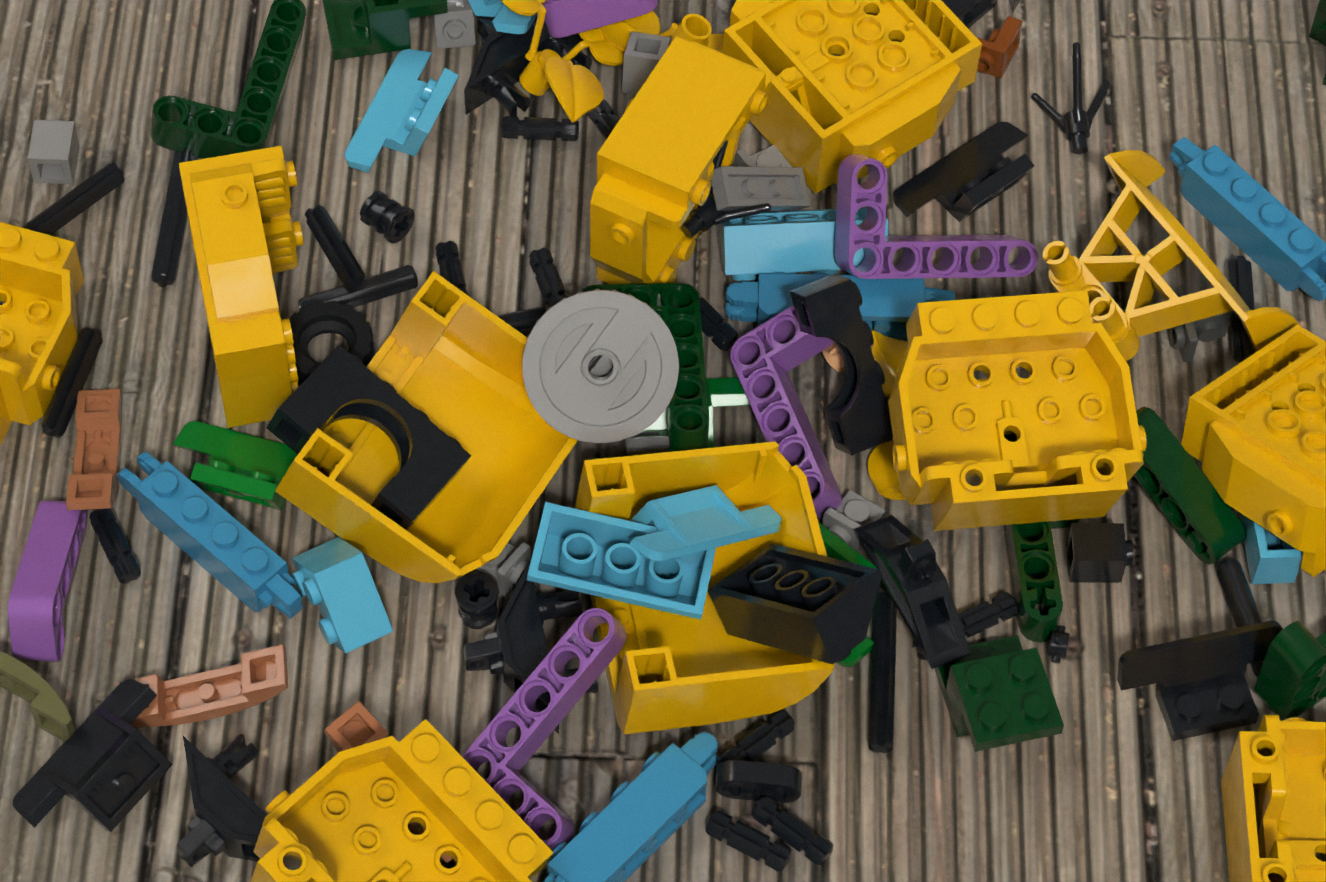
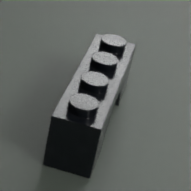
[790,274,893,456]

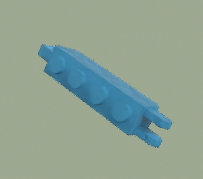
[1169,137,1326,302]
[724,272,955,341]
[116,451,303,619]
[543,731,718,882]

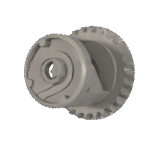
[522,289,679,443]

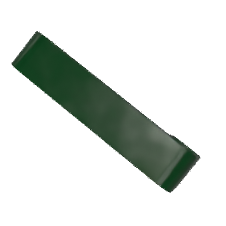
[150,0,306,159]
[580,283,709,452]
[1254,621,1326,721]

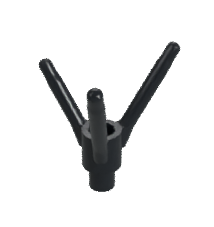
[1031,42,1111,154]
[681,139,771,238]

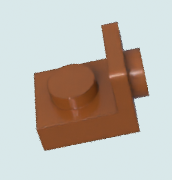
[977,16,1022,79]

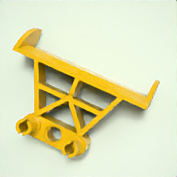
[1043,150,1300,361]

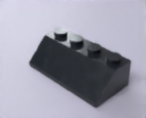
[708,543,882,665]

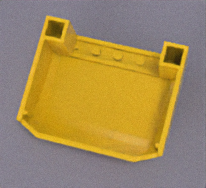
[275,271,578,583]
[575,441,835,735]

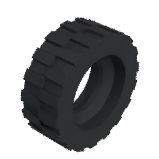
[290,301,375,386]

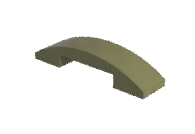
[0,651,75,742]

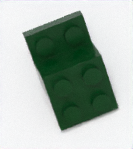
[322,0,448,60]
[934,635,1064,752]

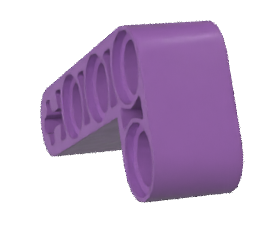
[8,500,87,662]

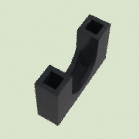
[266,345,471,531]

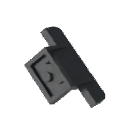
[894,122,1035,222]
[1117,621,1283,741]
[13,679,173,832]

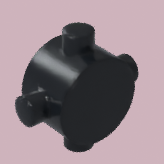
[1048,625,1070,664]

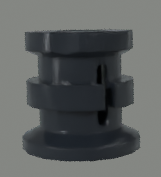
[360,191,415,244]
[455,572,499,629]

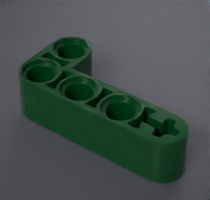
[1134,406,1246,564]
[1004,519,1080,643]

